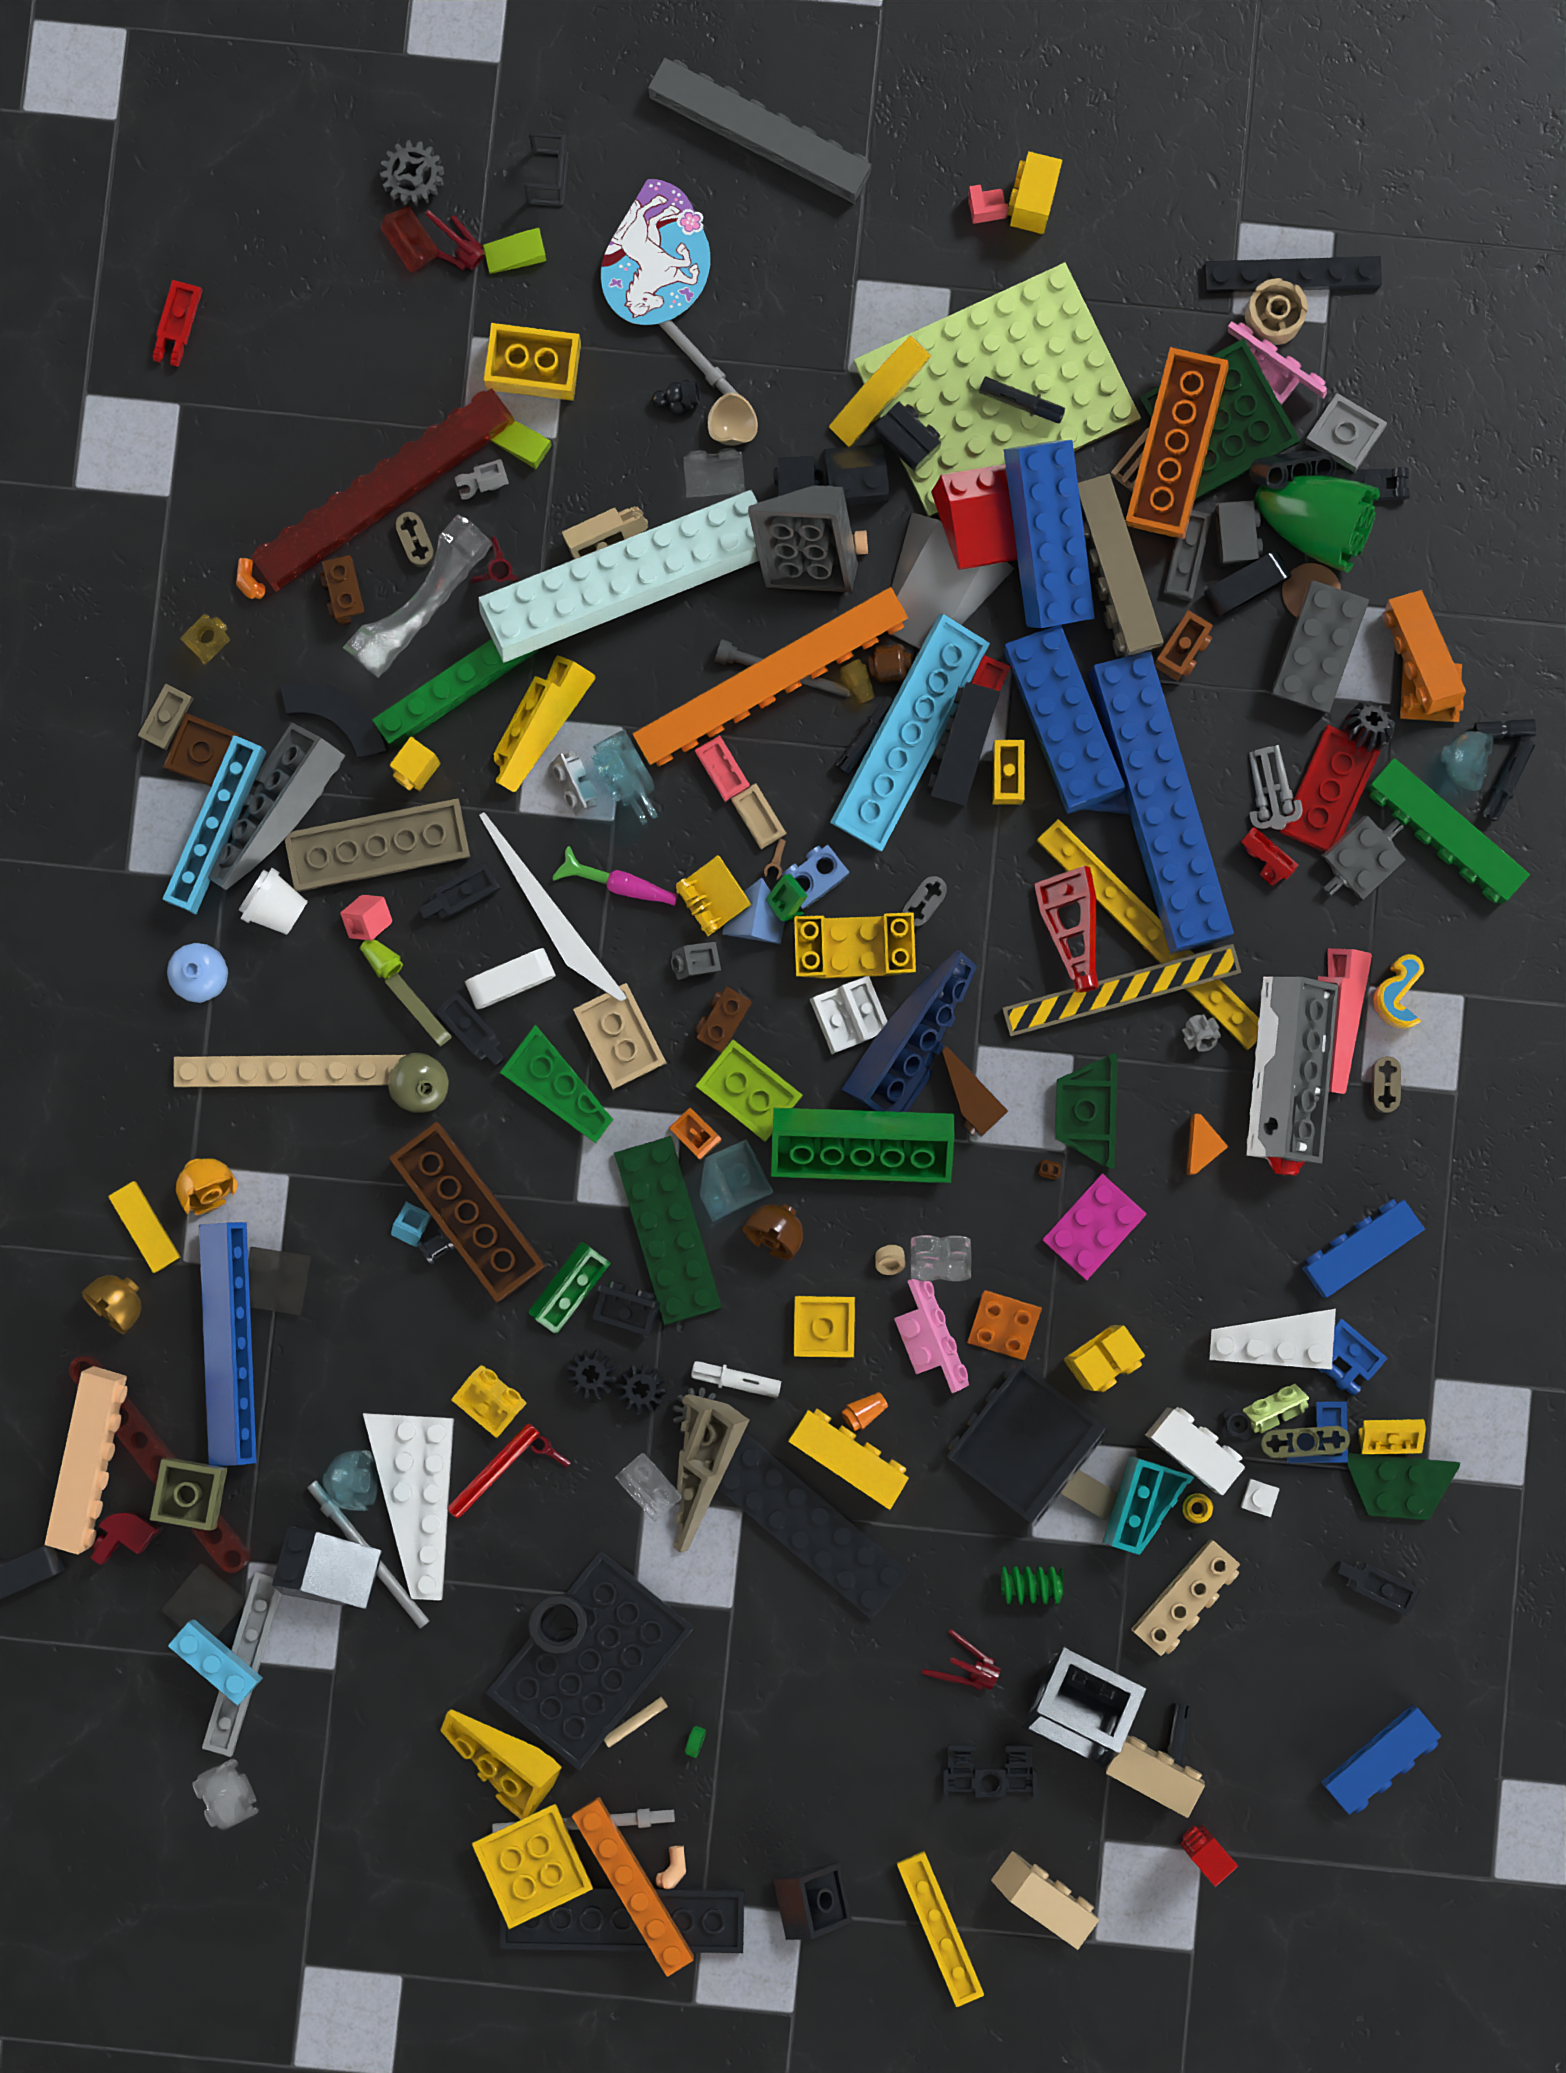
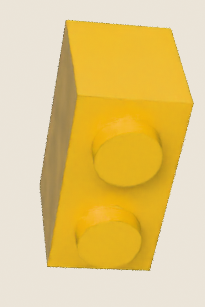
[390,737,441,792]
[992,740,1024,805]

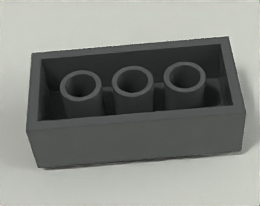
[1270,580,1370,713]

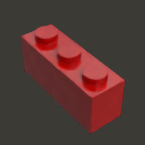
[1180,1824,1238,1887]

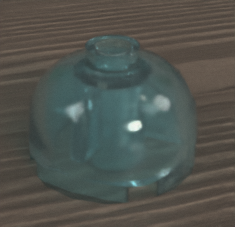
[1441,731,1493,791]
[323,1450,379,1511]

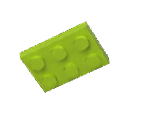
[696,1040,803,1142]

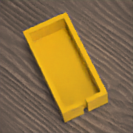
[1063,1325,1145,1392]

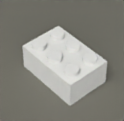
[1145,1407,1245,1495]

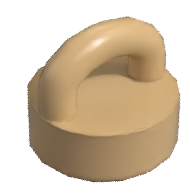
[875,1245,905,1275]

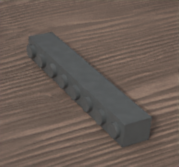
[648,58,871,204]

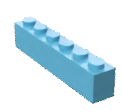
[163,735,267,914]

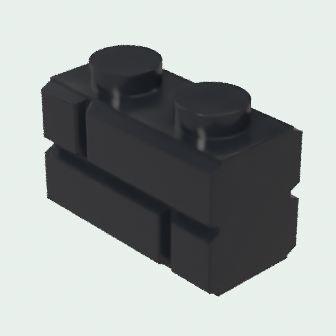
[874,401,941,472]

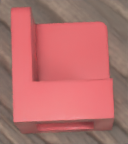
[968,184,1009,224]
[340,895,392,941]

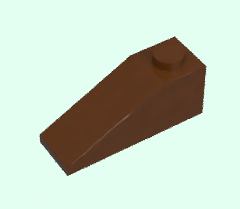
[941,1046,1008,1137]

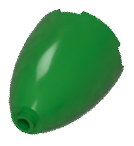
[1254,476,1380,573]

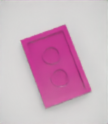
[1042,1174,1146,1280]

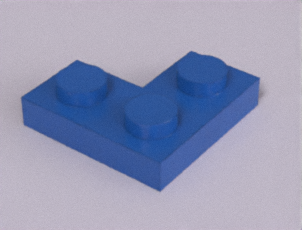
[1287,1402,1348,1463]

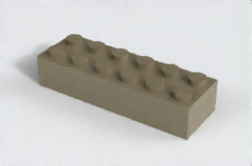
[1078,473,1164,658]

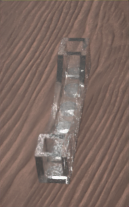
[343,514,493,678]

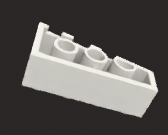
[1210,1309,1336,1369]

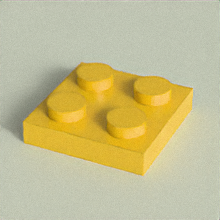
[794,1296,855,1357]

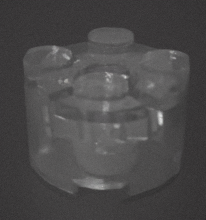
[192,1758,258,1830]

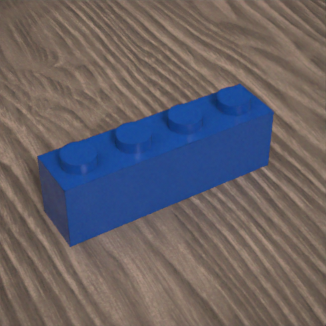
[1302,1199,1425,1298]
[1321,1704,1441,1815]

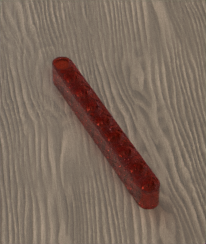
[69,1356,250,1573]

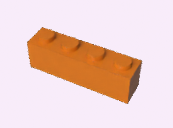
[1382,590,1466,714]

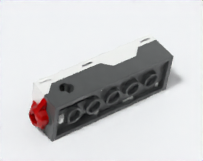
[1247,977,1338,1176]

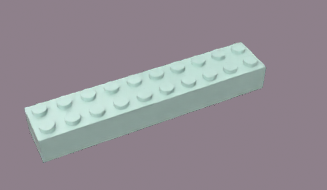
[479,490,759,663]

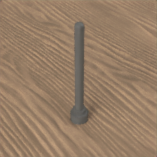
[714,639,853,698]

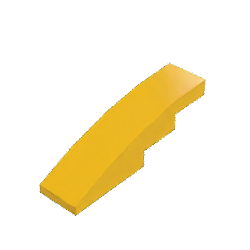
[829,336,932,447]

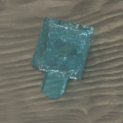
[591,729,658,825]

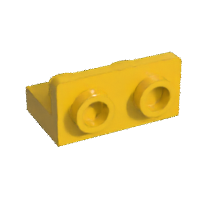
[451,1365,526,1438]
[1358,1419,1426,1454]

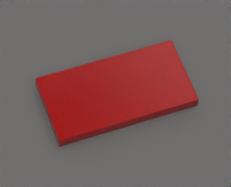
[1279,725,1381,853]

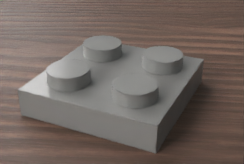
[1305,393,1387,473]

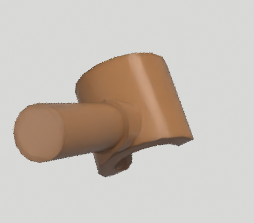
[764,839,786,880]

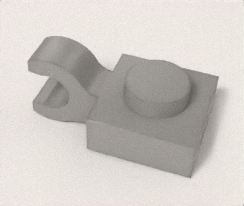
[455,459,509,499]

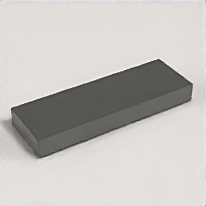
[1163,510,1212,601]

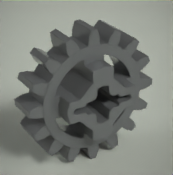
[380,140,444,206]

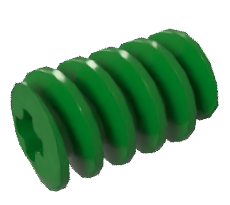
[1001,1566,1063,1605]

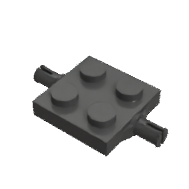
[1322,816,1406,900]

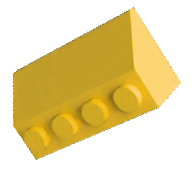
[788,1408,909,1510]

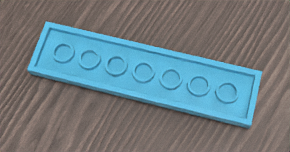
[830,614,990,851]

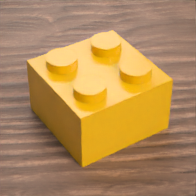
[1007,151,1063,234]

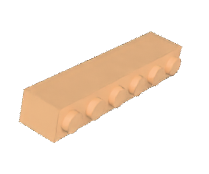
[45,1366,128,1555]

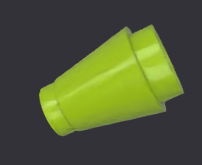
[360,939,403,980]

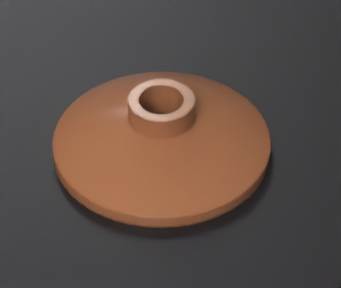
[1282,563,1341,617]

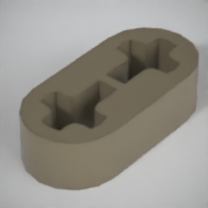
[396,512,435,568]
[1371,1056,1401,1113]

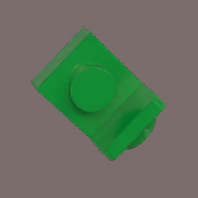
[765,874,808,921]

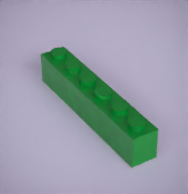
[372,639,539,749]
[1366,758,1530,904]

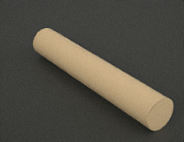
[604,1697,668,1748]

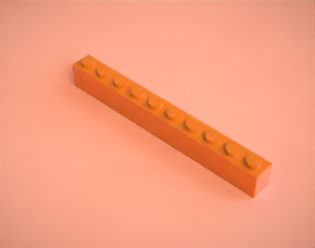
[632,587,908,767]

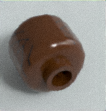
[869,644,913,684]

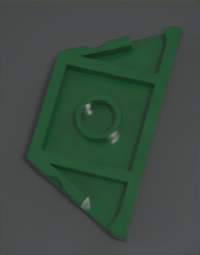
[1055,1053,1118,1169]
[1346,1453,1460,1520]

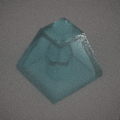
[700,1139,774,1222]

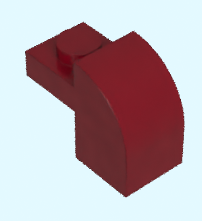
[91,1511,161,1565]

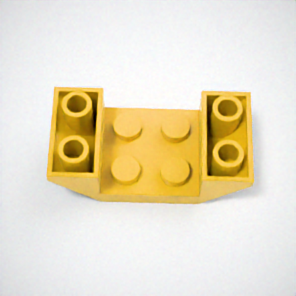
[794,913,916,979]

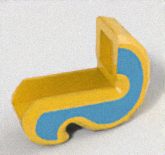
[1373,954,1424,1029]

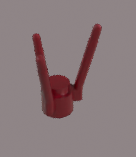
[419,210,486,271]
[470,537,519,583]
[922,1629,1001,1690]

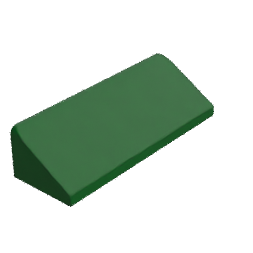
[528,1242,611,1335]

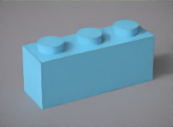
[168,1619,263,1706]

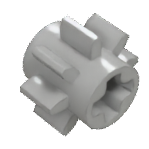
[1182,1015,1221,1052]

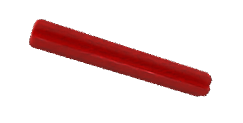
[447,1424,539,1518]

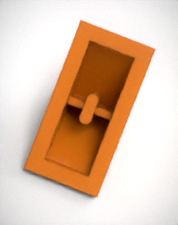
[669,1108,722,1161]
[1186,1114,1228,1175]

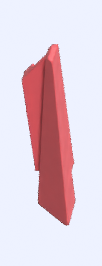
[1318,948,1372,1094]

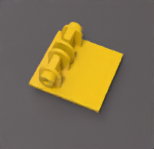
[676,855,752,936]

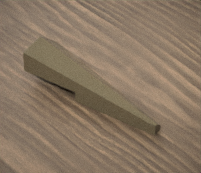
[673,1394,749,1553]

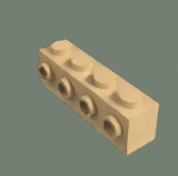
[1131,1538,1241,1656]

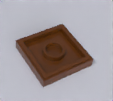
[163,713,241,787]

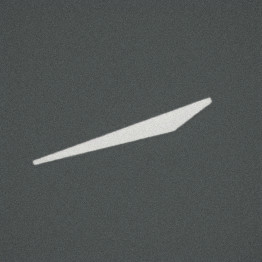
[479,813,627,1001]

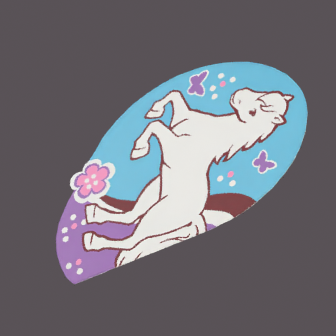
[601,179,710,325]

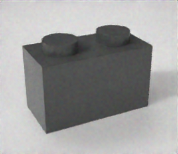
[1215,501,1263,568]

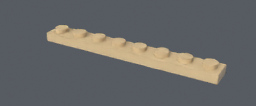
[174,1055,405,1087]

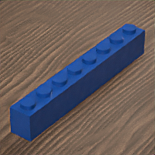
[199,1222,257,1466]

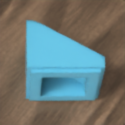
[391,1202,432,1247]

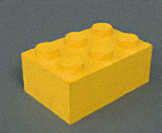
[484,323,581,401]

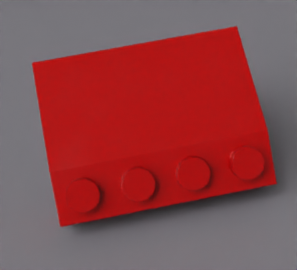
[931,464,1018,570]

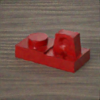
[1241,826,1299,886]

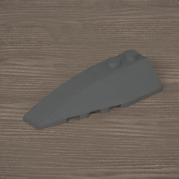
[208,723,345,890]

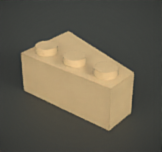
[1106,1735,1205,1818]
[991,1851,1099,1950]

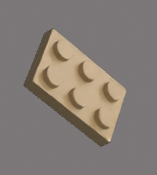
[573,983,666,1090]

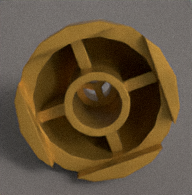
[82,1275,142,1334]

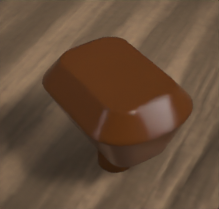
[1037,1159,1062,1180]

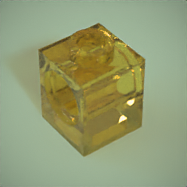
[180,614,231,664]

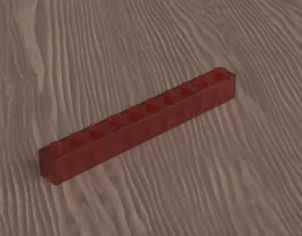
[251,388,515,592]

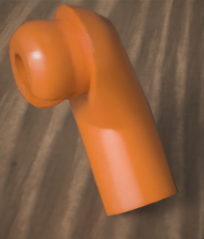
[236,558,265,599]

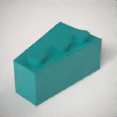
[1103,1455,1194,1555]

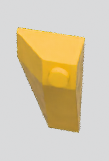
[440,1709,562,1820]

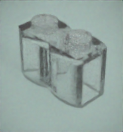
[910,1235,971,1282]

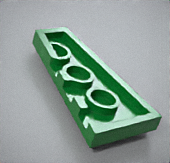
[500,1025,614,1143]

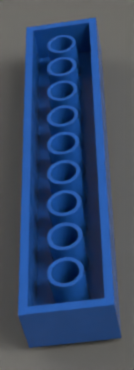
[1089,651,1234,955]

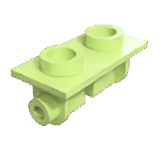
[1243,1384,1309,1433]

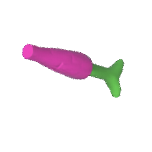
[553,846,678,906]

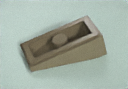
[1061,1470,1117,1520]

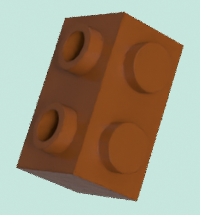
[1155,610,1213,681]

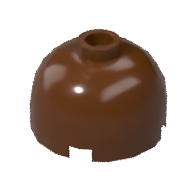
[742,1204,803,1261]

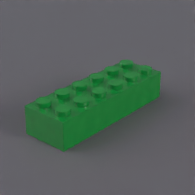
[771,1108,954,1183]

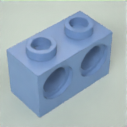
[782,845,850,912]

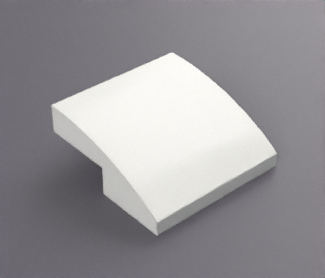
[810,976,887,1054]

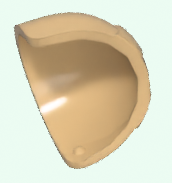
[708,393,758,446]

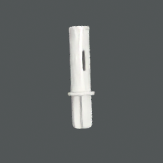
[691,1361,781,1398]

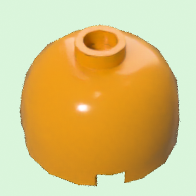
[176,1158,238,1215]

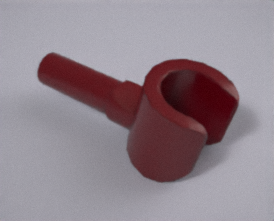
[531,1436,571,1468]

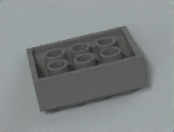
[748,486,858,592]

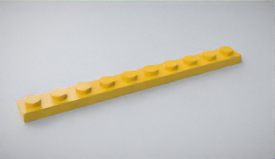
[1037,819,1259,1050]

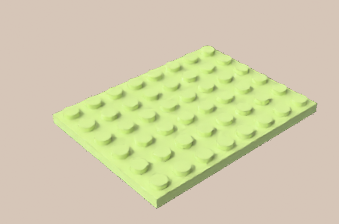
[854,263,1141,518]

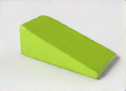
[483,228,547,274]
[487,413,552,469]

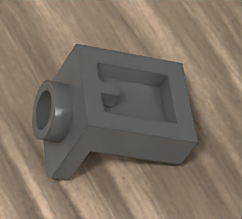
[671,942,721,980]

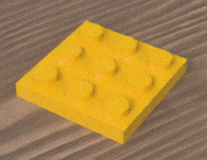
[472,1803,593,1929]

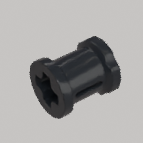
[417,1228,456,1265]

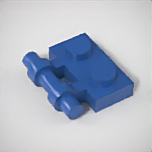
[1316,1319,1388,1397]

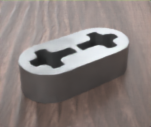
[903,876,947,928]

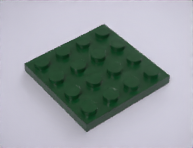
[1140,338,1300,500]

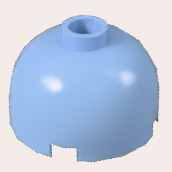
[167,943,228,1003]

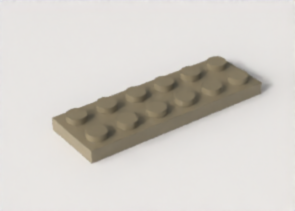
[284,799,471,892]

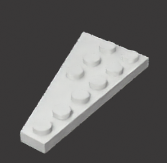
[363,1413,454,1600]

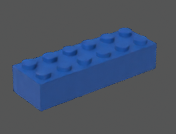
[1003,440,1095,628]
[1004,625,1125,815]

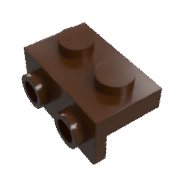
[320,555,365,625]
[695,987,751,1052]

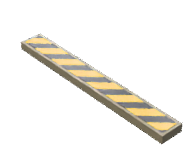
[1003,944,1241,1037]

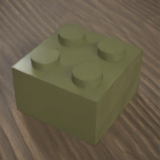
[150,1458,227,1530]

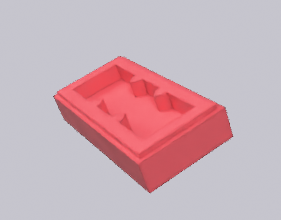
[694,735,750,802]

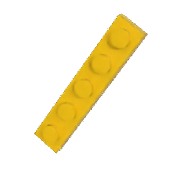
[897,1851,984,2007]

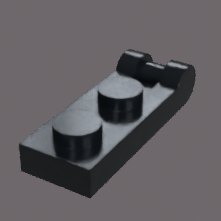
[1333,467,1410,501]

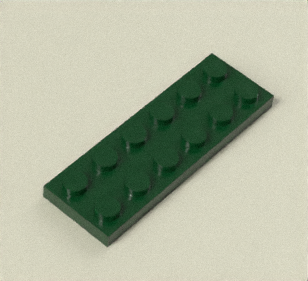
[614,1136,722,1325]

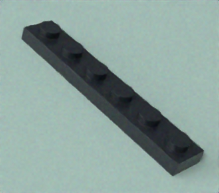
[1204,256,1382,293]

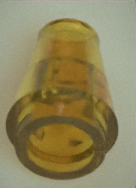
[839,658,875,705]

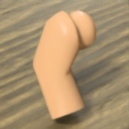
[655,1845,686,1890]

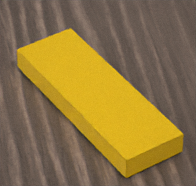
[108,1181,181,1273]

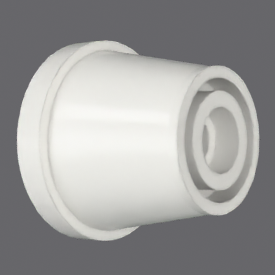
[239,868,308,935]

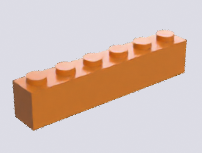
[572,1797,694,1977]

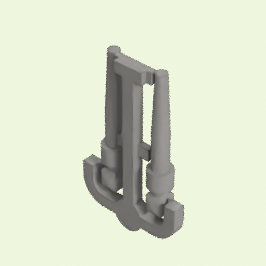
[1249,745,1303,830]

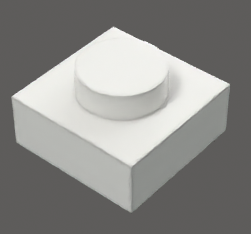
[1240,1478,1280,1517]

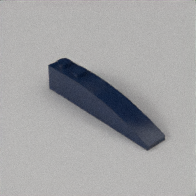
[841,950,977,1112]

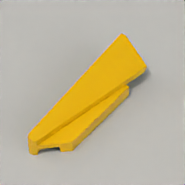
[494,655,595,792]

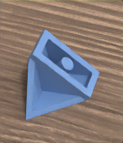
[723,877,785,945]

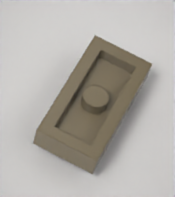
[138,684,193,751]

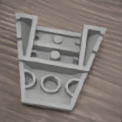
[885,513,1015,650]

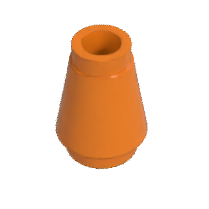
[842,1392,888,1432]

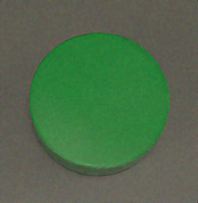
[685,1726,706,1758]

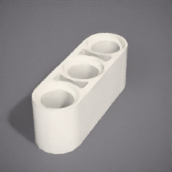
[465,948,556,1010]

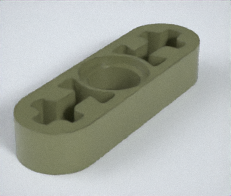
[385,972,452,1047]
[1261,1426,1350,1458]

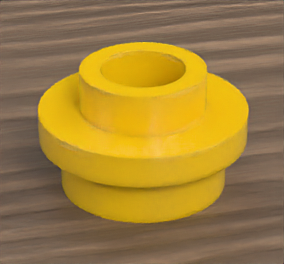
[1182,1493,1213,1524]

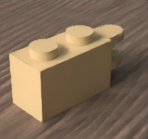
[562,506,648,560]

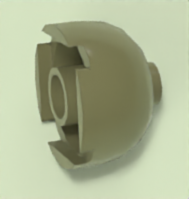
[387,1053,449,1113]

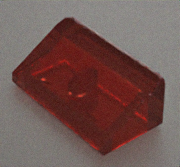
[381,206,440,272]

